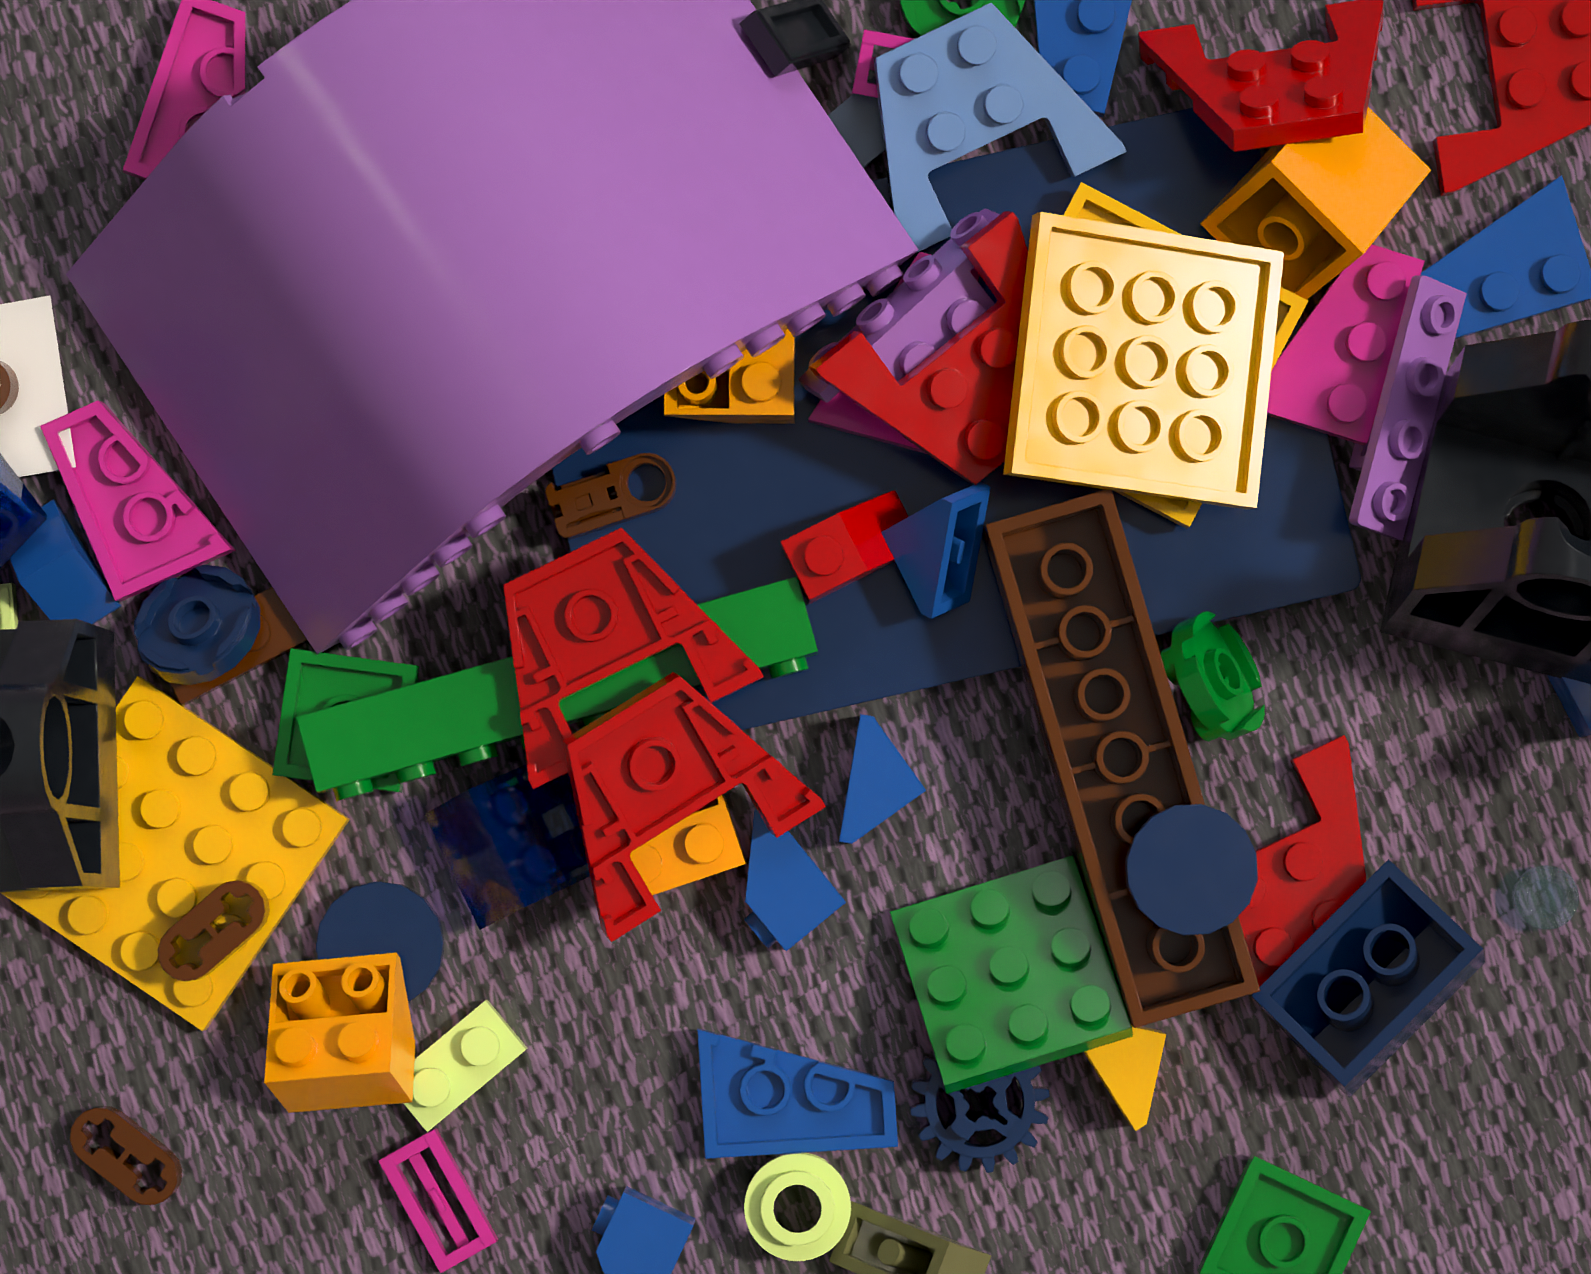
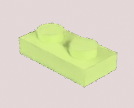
[404,1000,528,1132]

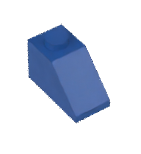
[744,809,846,951]
[592,1186,696,1274]

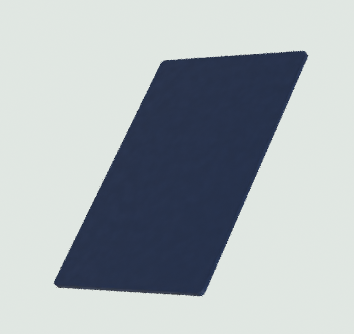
[552,108,1361,730]

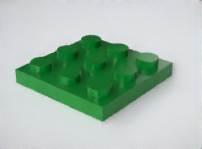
[890,855,1133,1094]

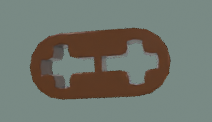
[158,880,270,981]
[70,1106,182,1205]

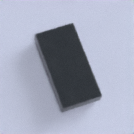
[739,0,851,77]

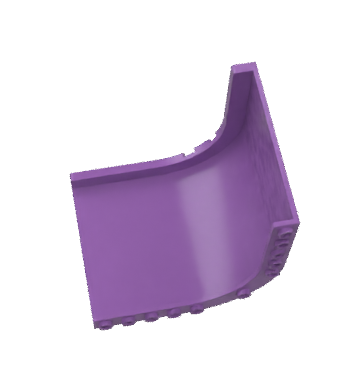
[66,0,919,654]

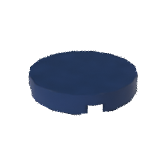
[134,565,260,685]
[1125,804,1258,935]
[316,881,445,1003]

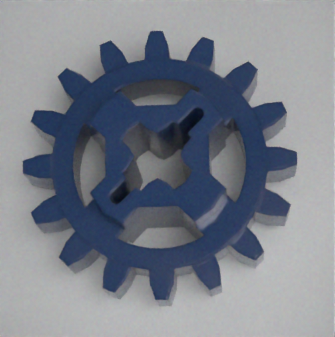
[910,1056,1050,1173]

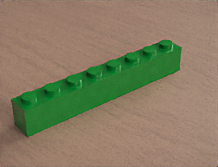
[296,577,818,802]

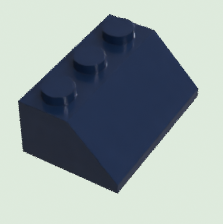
[1251,859,1485,1098]

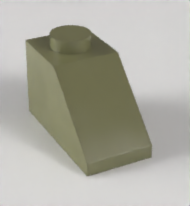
[829,1201,991,1274]

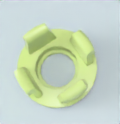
[744,1152,851,1261]

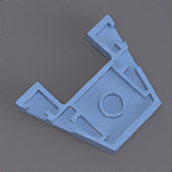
[873,3,1127,253]

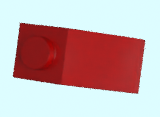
[780,490,909,604]

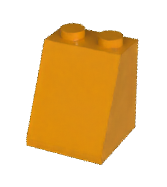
[1200,107,1431,300]

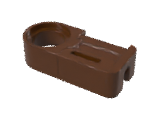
[545,453,676,540]

